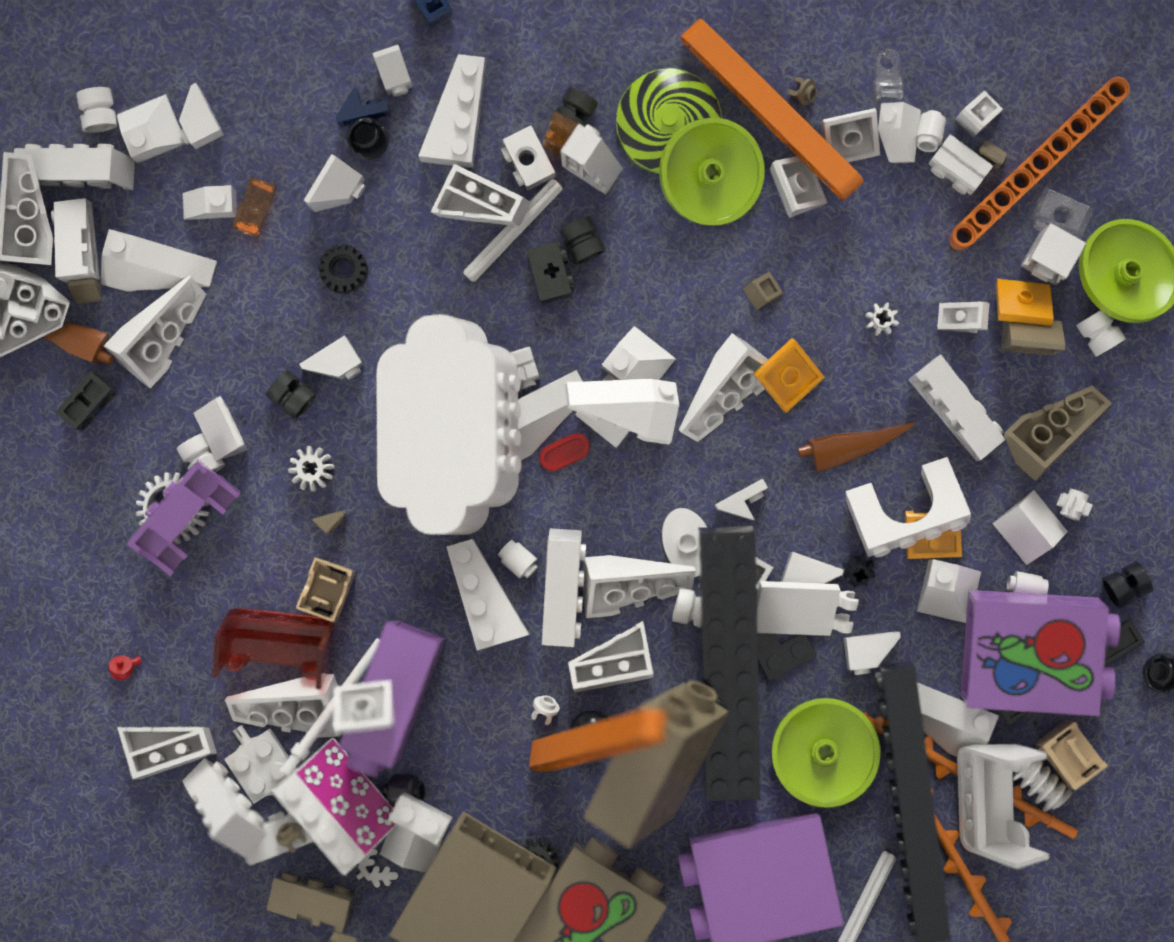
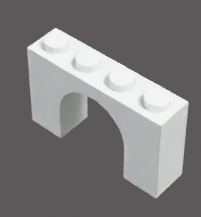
[846,457,971,557]

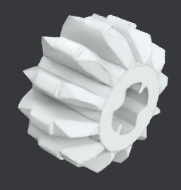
[288,446,335,492]

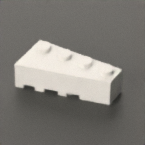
[14,144,135,190]
[908,354,1005,461]
[447,539,529,650]

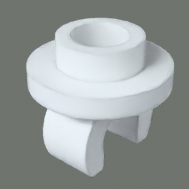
[532,695,560,725]

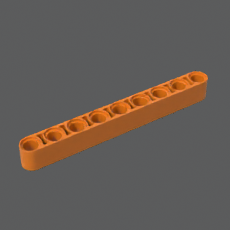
[680,18,864,201]
[949,77,1130,251]
[529,709,667,772]

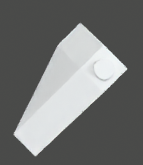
[101,229,217,292]
[679,333,768,442]
[518,370,583,460]
[225,674,341,738]

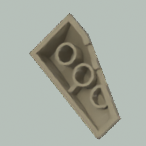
[1004,386,1112,482]

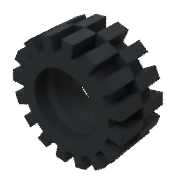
[318,244,368,294]

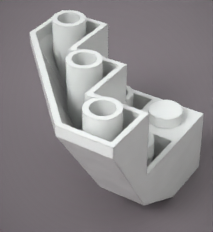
[0,261,70,357]

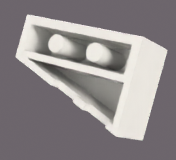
[51,198,100,284]
[117,727,217,779]

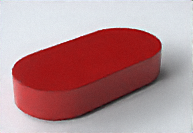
[539,433,590,471]

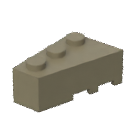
[266,872,356,934]

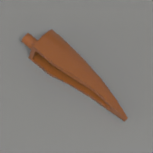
[43,322,114,365]
[797,422,914,472]

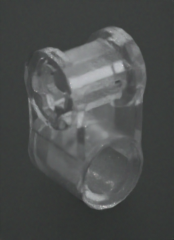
[873,48,903,102]

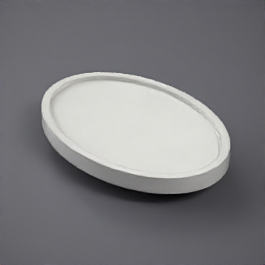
[662,508,707,577]

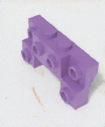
[127,459,240,576]

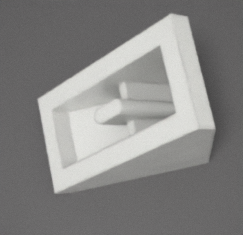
[955,91,1003,138]

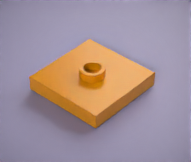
[995,279,1054,326]
[753,338,825,413]

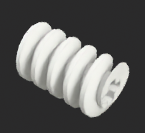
[1013,760,1072,812]

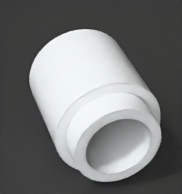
[916,110,946,152]
[498,540,538,579]
[1006,571,1049,594]

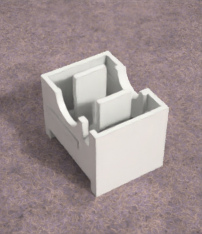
[1021,223,1086,285]

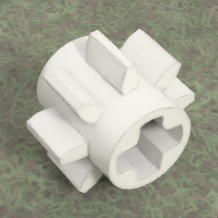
[865,303,899,336]
[1057,489,1093,521]

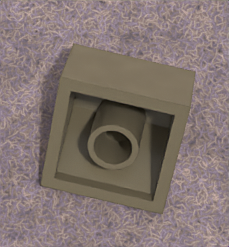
[1001,316,1065,356]

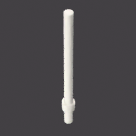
[280,638,379,777]

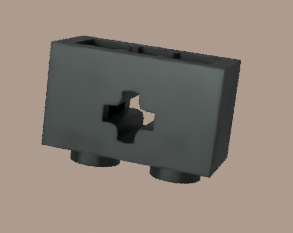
[527,242,575,304]

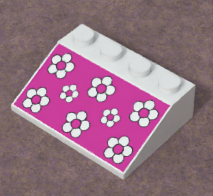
[270,737,398,875]

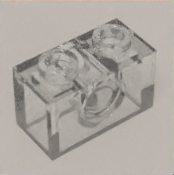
[1028,187,1094,239]

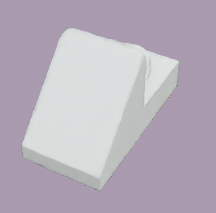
[937,302,989,333]
[714,479,768,521]

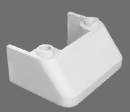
[957,744,1049,869]

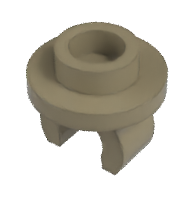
[788,77,818,105]
[276,822,307,853]

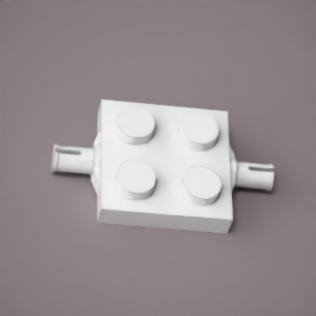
[224,725,296,807]

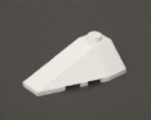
[0,152,53,265]
[104,276,206,388]
[565,379,679,445]
[582,555,696,618]
[918,683,999,757]

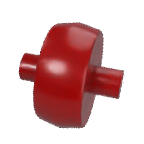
[108,656,142,680]

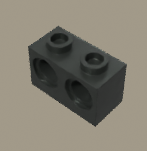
[56,372,118,432]

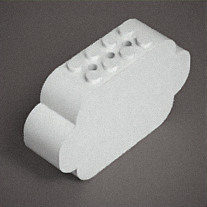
[377,315,521,535]

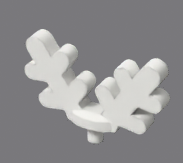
[356,849,398,887]

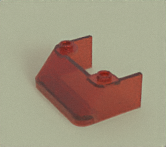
[212,608,335,690]

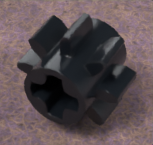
[842,553,876,588]

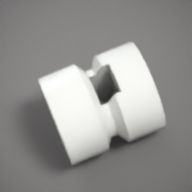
[76,87,117,133]
[1076,310,1126,357]
[176,433,225,472]
[672,588,701,628]

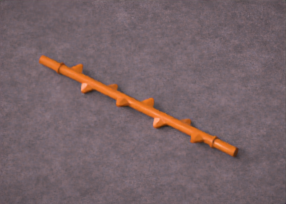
[862,712,1078,839]
[931,788,1012,942]

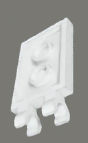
[757,581,858,636]

